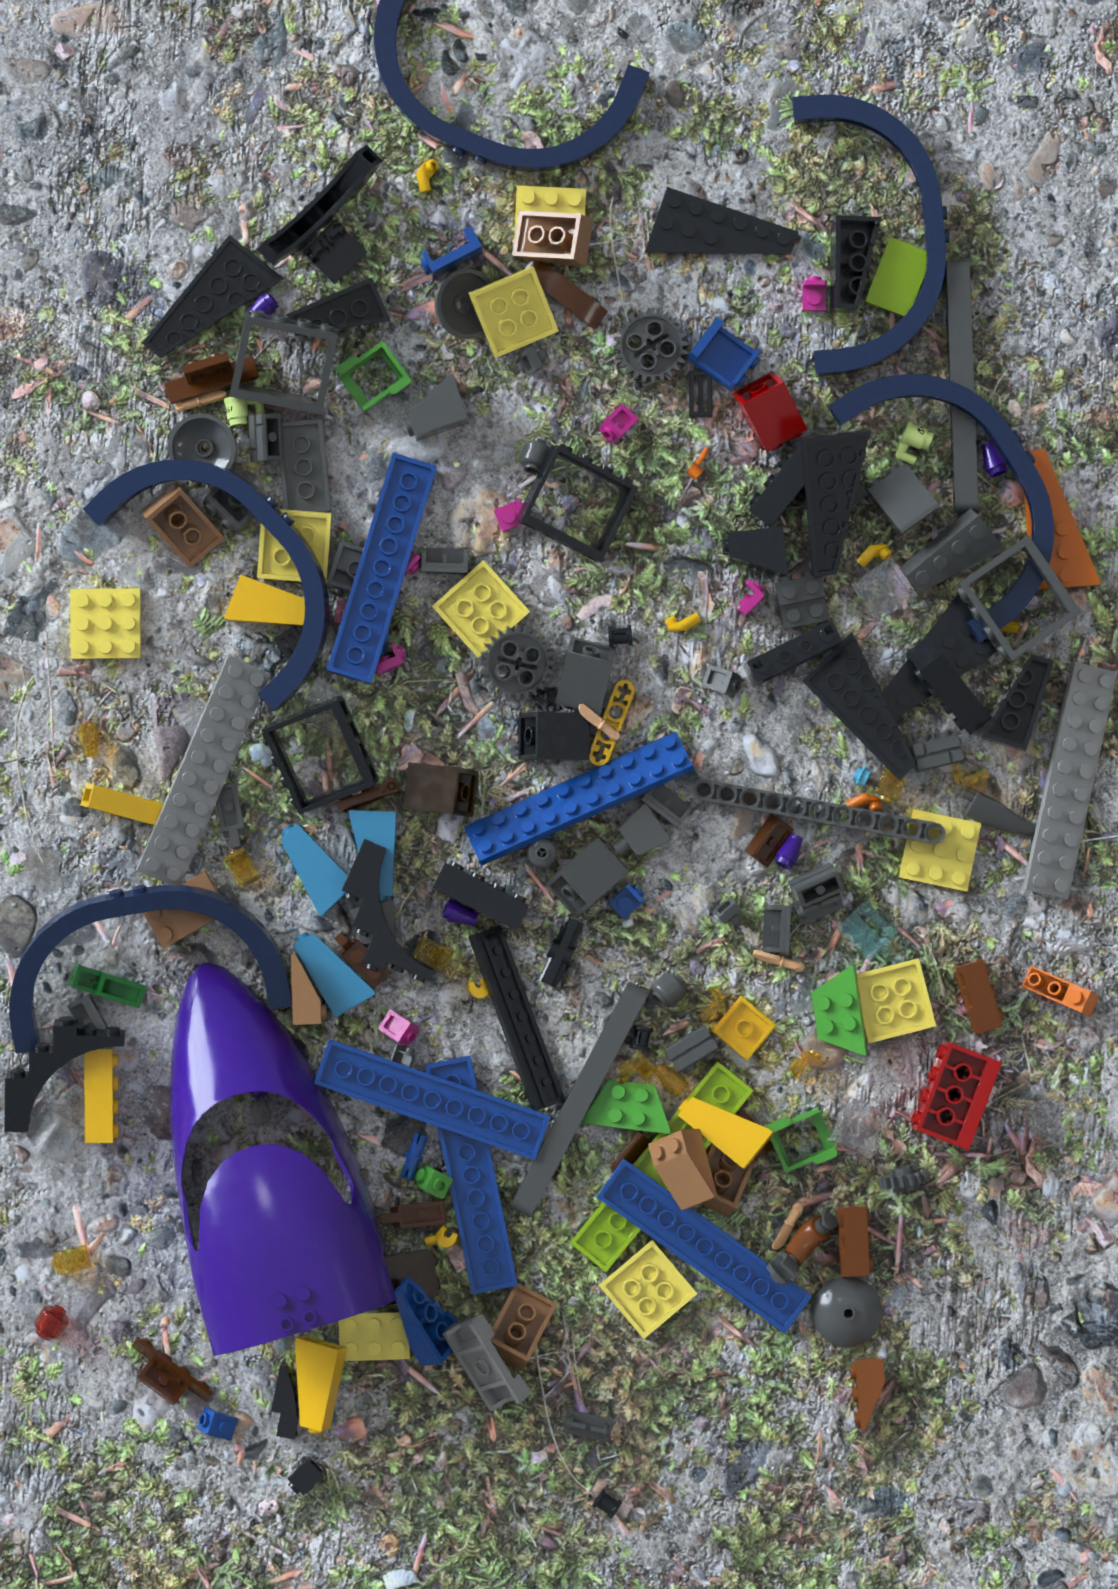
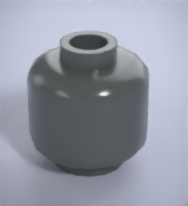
[519,438,550,475]
[527,838,557,868]
[651,973,686,1008]

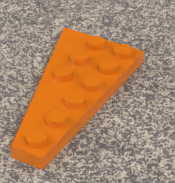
[1024,449,1102,590]

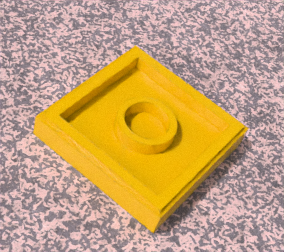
[711,996,777,1061]

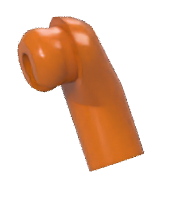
[846,793,882,812]

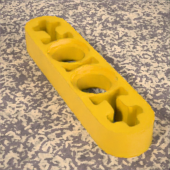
[589,680,635,766]

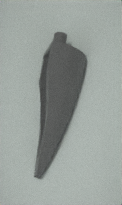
[961,789,1036,836]

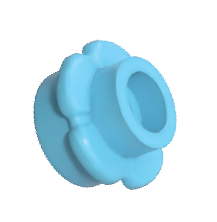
[852,765,872,788]

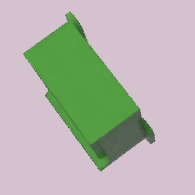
[336,341,411,414]
[766,1107,838,1173]

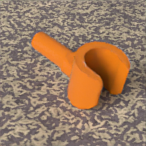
[688,447,710,480]

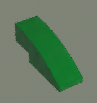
[68,963,147,1008]

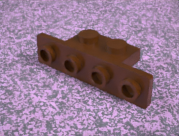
[165,352,259,404]
[131,1337,213,1406]

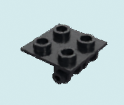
[302,220,367,285]

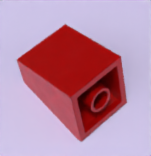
[732,371,807,452]

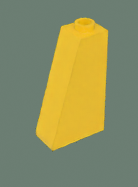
[224,575,305,627]
[80,783,164,825]
[678,1097,774,1169]
[295,1335,347,1434]

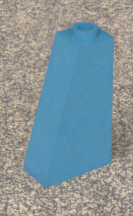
[349,810,397,901]
[280,823,348,916]
[293,932,377,1018]

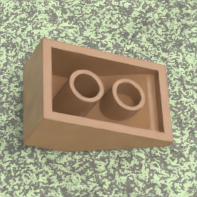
[512,211,593,267]
[141,481,225,568]
[143,871,219,949]
[291,954,328,1025]
[648,1129,718,1210]
[701,1144,756,1218]
[490,1283,557,1371]

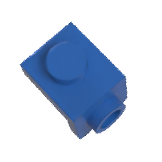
[198,1407,239,1441]

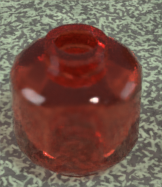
[34,1305,69,1341]

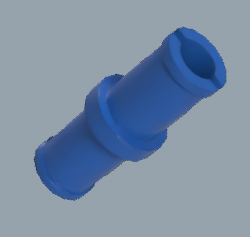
[399,1132,429,1181]

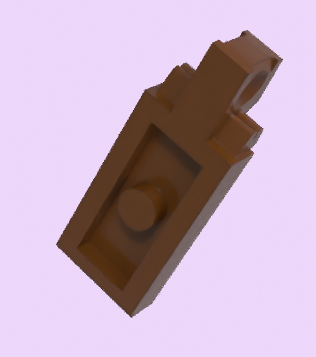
[335,778,400,814]
[334,932,391,989]
[381,1200,446,1229]

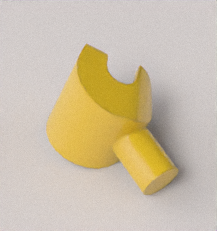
[467,978,491,999]
[424,1225,460,1248]

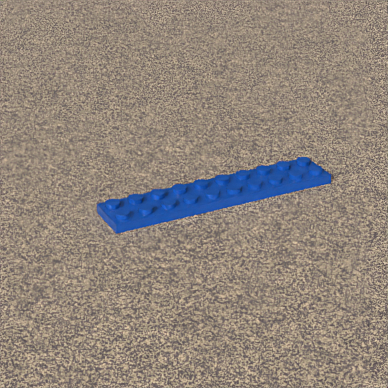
[326,453,437,685]
[464,732,694,866]
[314,1039,551,1160]
[425,1055,518,1295]
[596,1158,812,1334]

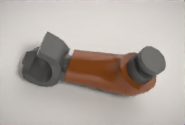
[766,1213,838,1286]

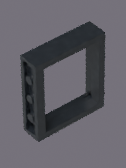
[516,443,638,563]
[743,620,842,688]
[262,695,379,815]

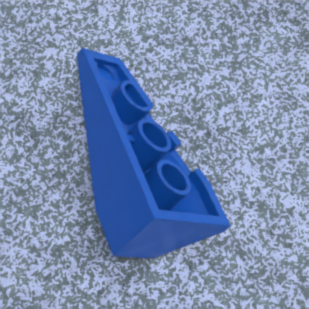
[394,1277,458,1366]

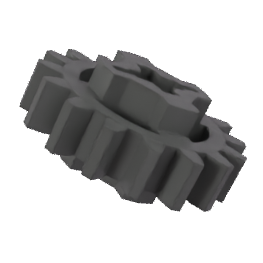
[878,1164,930,1193]

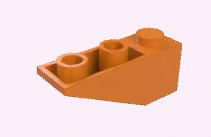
[1021,965,1100,1017]

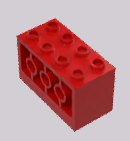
[910,1041,1002,1151]

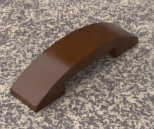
[525,260,608,330]

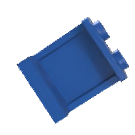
[420,226,483,279]
[687,317,761,392]

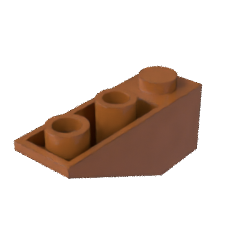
[850,1356,885,1432]

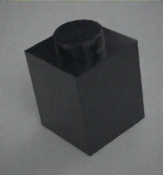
[287,1456,325,1496]

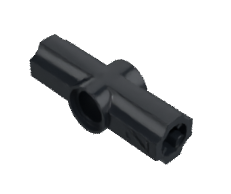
[538,916,584,988]

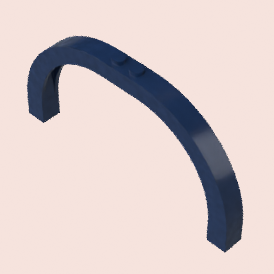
[374,0,650,172]
[792,95,949,377]
[827,374,1054,643]
[83,459,330,711]
[9,885,292,1054]

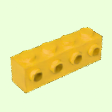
[84,1048,120,1143]

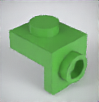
[414,1163,453,1199]

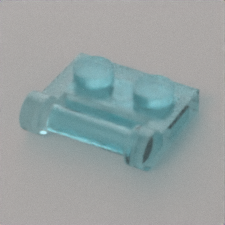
[837,898,899,961]

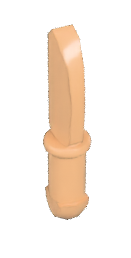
[175,390,228,412]
[578,704,620,741]
[753,950,805,972]
[772,1202,803,1250]

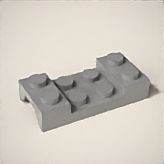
[442,1315,531,1412]

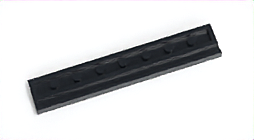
[468,925,565,1111]

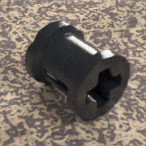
[608,625,633,647]
[629,1024,654,1051]
[592,1489,622,1519]

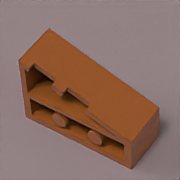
[952,959,1005,1035]
[835,1204,874,1277]

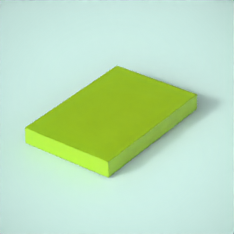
[865,237,926,317]

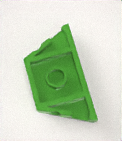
[811,965,868,1055]
[582,1079,672,1135]

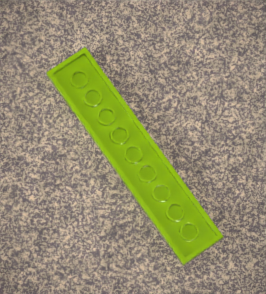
[570,1061,754,1272]

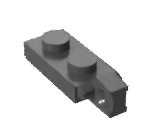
[216,782,245,849]

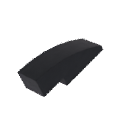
[271,1363,298,1440]

